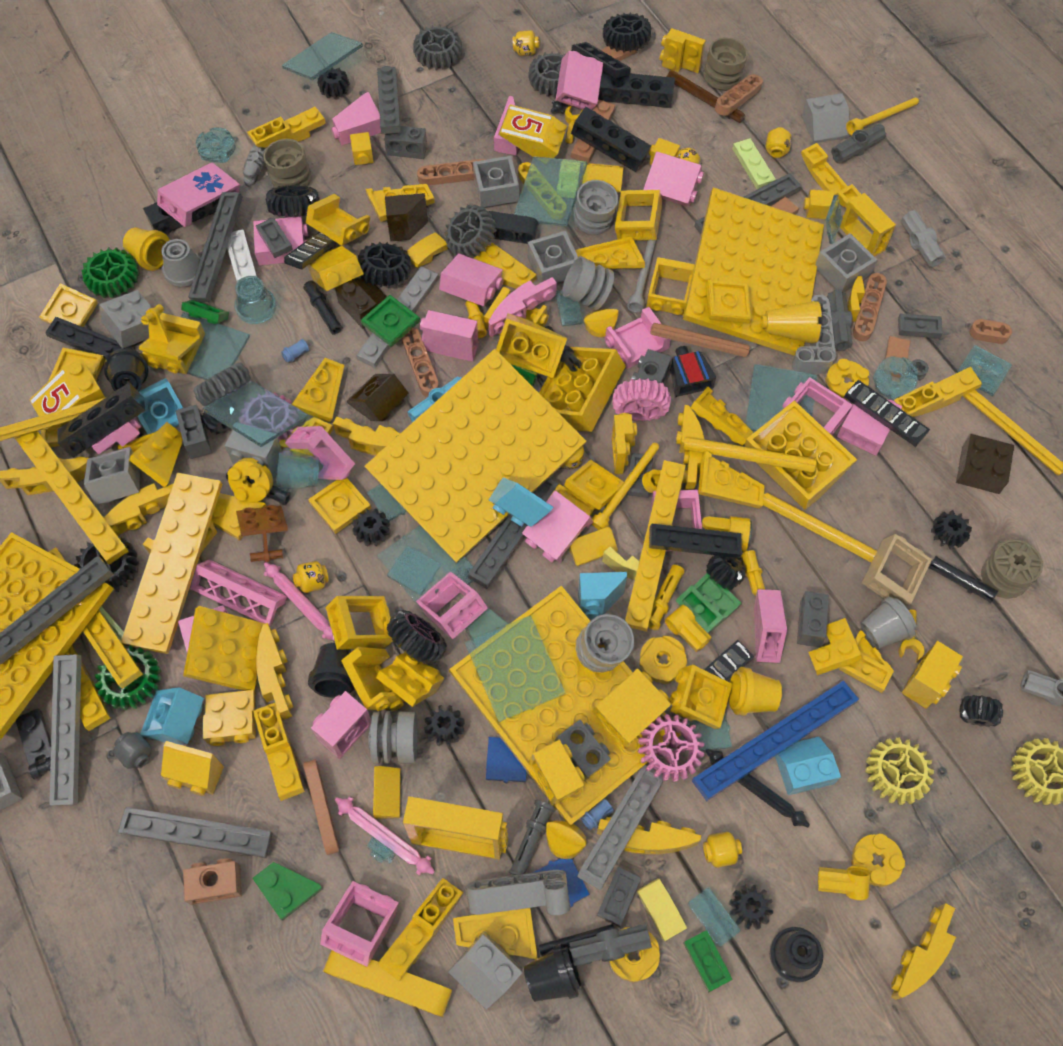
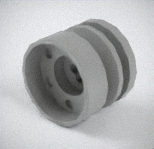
[573,180,618,235]
[562,256,614,310]
[575,614,634,673]
[368,711,418,764]

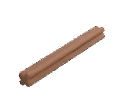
[650,323,750,357]

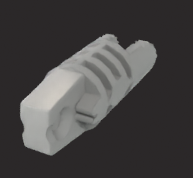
[243,144,266,186]

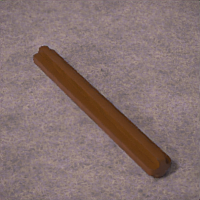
[666,70,745,123]

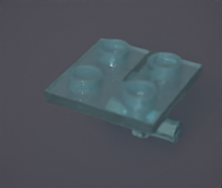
[957,345,1012,396]

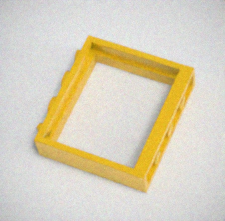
[403,796,508,860]

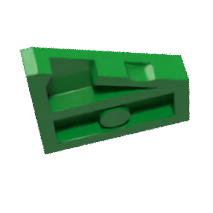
[252,862,323,921]

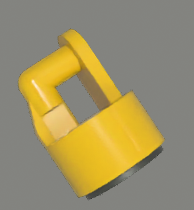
[702,516,752,552]

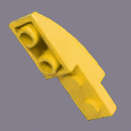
[247,107,326,148]
[894,367,982,417]
[676,405,705,490]
[333,417,400,455]
[0,457,89,495]
[104,483,174,536]
[256,623,294,720]
[65,645,111,731]
[253,703,305,801]
[597,817,701,854]
[379,878,463,981]
[891,903,956,1000]

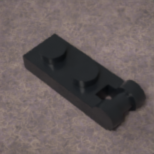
[15,708,51,779]

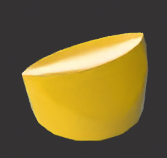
[584,309,619,337]
[546,820,587,859]

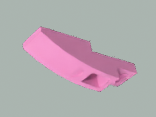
[488,277,557,337]

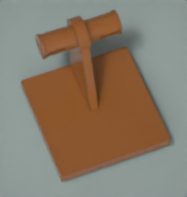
[236,505,288,563]

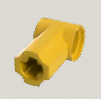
[664,605,712,652]
[818,866,871,900]

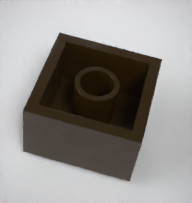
[956,434,1014,494]

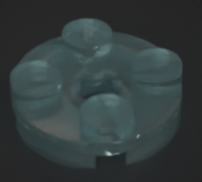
[196,127,236,163]
[873,356,918,400]

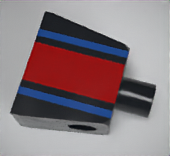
[670,346,716,397]

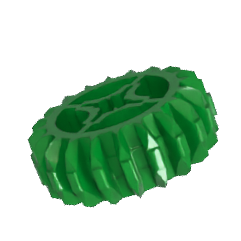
[81,247,139,299]
[95,646,162,711]

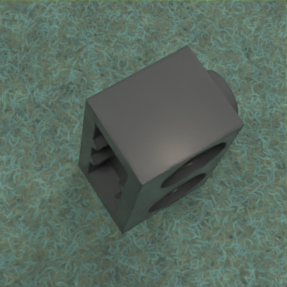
[384,126,427,159]
[175,404,212,459]
[797,591,829,648]
[554,720,611,781]

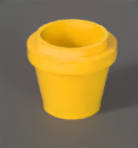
[123,227,170,271]
[728,667,782,716]

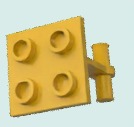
[139,304,199,360]

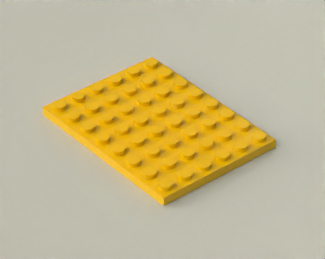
[683,187,824,356]
[364,349,586,564]
[0,532,114,741]
[449,586,681,825]

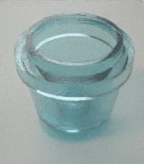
[234,276,277,324]
[276,447,319,492]

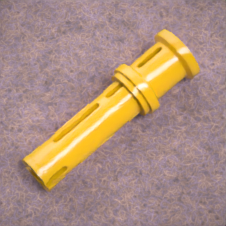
[648,565,685,630]

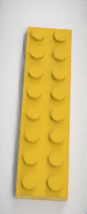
[121,473,223,654]

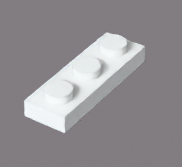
[227,229,258,285]

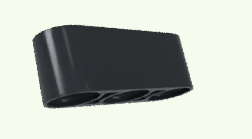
[488,211,539,244]

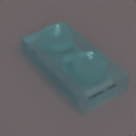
[688,887,741,948]

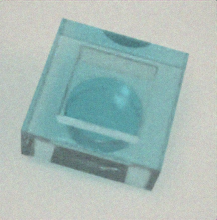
[367,837,396,864]

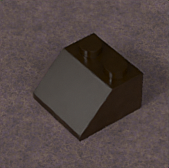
[385,193,428,242]
[335,278,387,329]
[346,374,409,422]

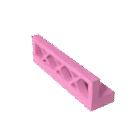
[190,559,287,626]

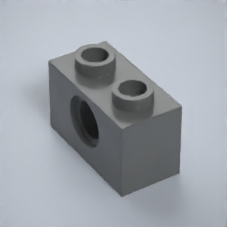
[631,349,672,383]

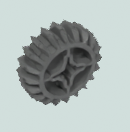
[413,25,462,70]
[528,52,566,97]
[444,204,497,258]
[193,363,251,406]

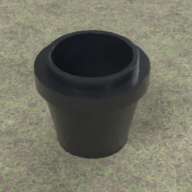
[104,348,149,392]
[308,643,355,698]
[769,927,823,983]
[524,943,582,1002]

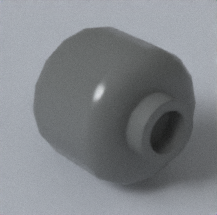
[114,732,152,769]

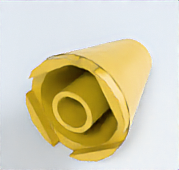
[761,301,822,344]

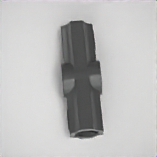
[831,123,887,163]
[827,290,852,351]
[569,924,652,967]

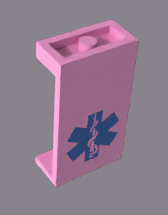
[157,162,240,228]

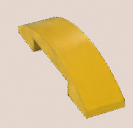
[801,143,861,208]

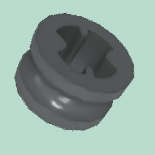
[907,359,929,381]

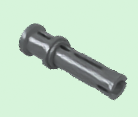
[509,800,556,875]

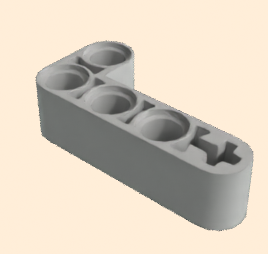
[792,295,836,374]
[466,870,570,915]

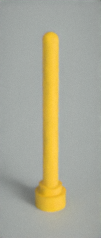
[846,97,919,136]
[591,443,659,530]

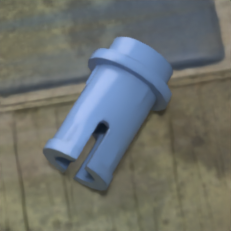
[281,339,309,363]
[581,799,614,830]

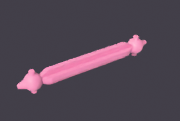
[264,562,335,641]
[335,796,435,875]

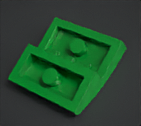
[675,573,742,633]

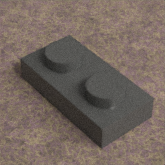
[255,217,293,258]
[898,313,943,338]
[626,453,653,498]
[597,867,641,927]

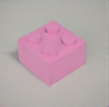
[311,691,371,760]

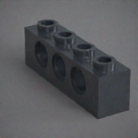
[598,71,675,108]
[571,106,651,172]
[143,198,220,234]
[57,382,146,458]

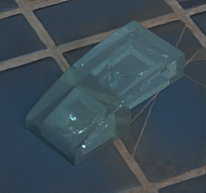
[555,290,583,327]

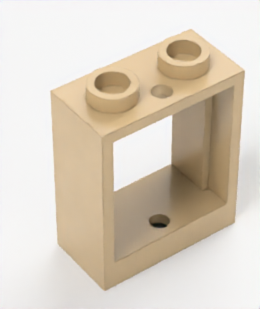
[862,534,932,606]

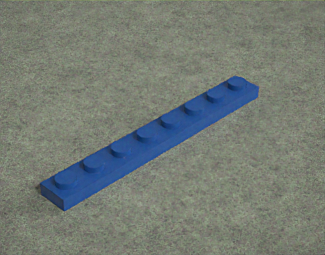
[692,680,859,802]

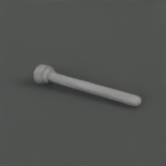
[627,240,656,313]

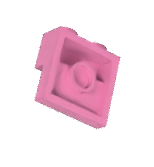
[92,417,142,454]

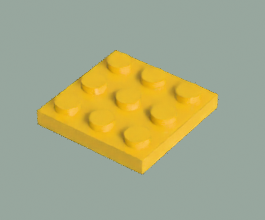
[183,606,265,691]

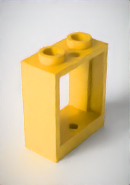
[615,190,662,240]
[840,193,896,257]
[646,257,695,315]
[325,596,392,650]

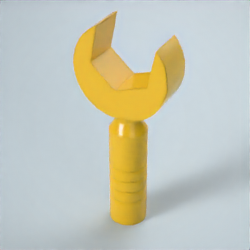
[565,106,583,144]
[898,609,924,663]

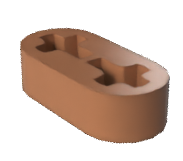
[969,319,1012,344]

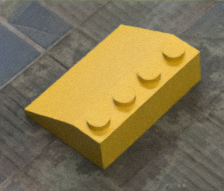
[539,347,626,432]
[745,400,857,510]

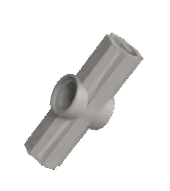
[901,210,946,267]
[1020,670,1063,706]

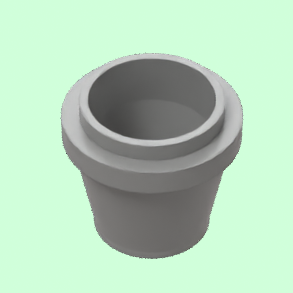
[162,239,201,287]
[860,596,917,650]

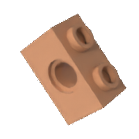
[183,858,242,905]

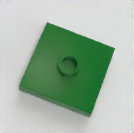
[361,295,420,347]

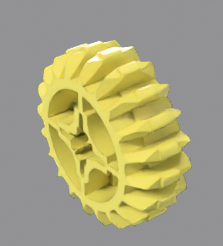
[865,737,934,805]
[1010,738,1063,805]

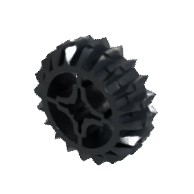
[603,12,651,53]
[265,184,320,217]
[357,241,412,288]
[74,537,139,592]
[386,610,447,665]

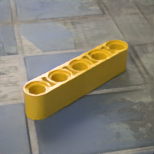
[323,950,452,1017]

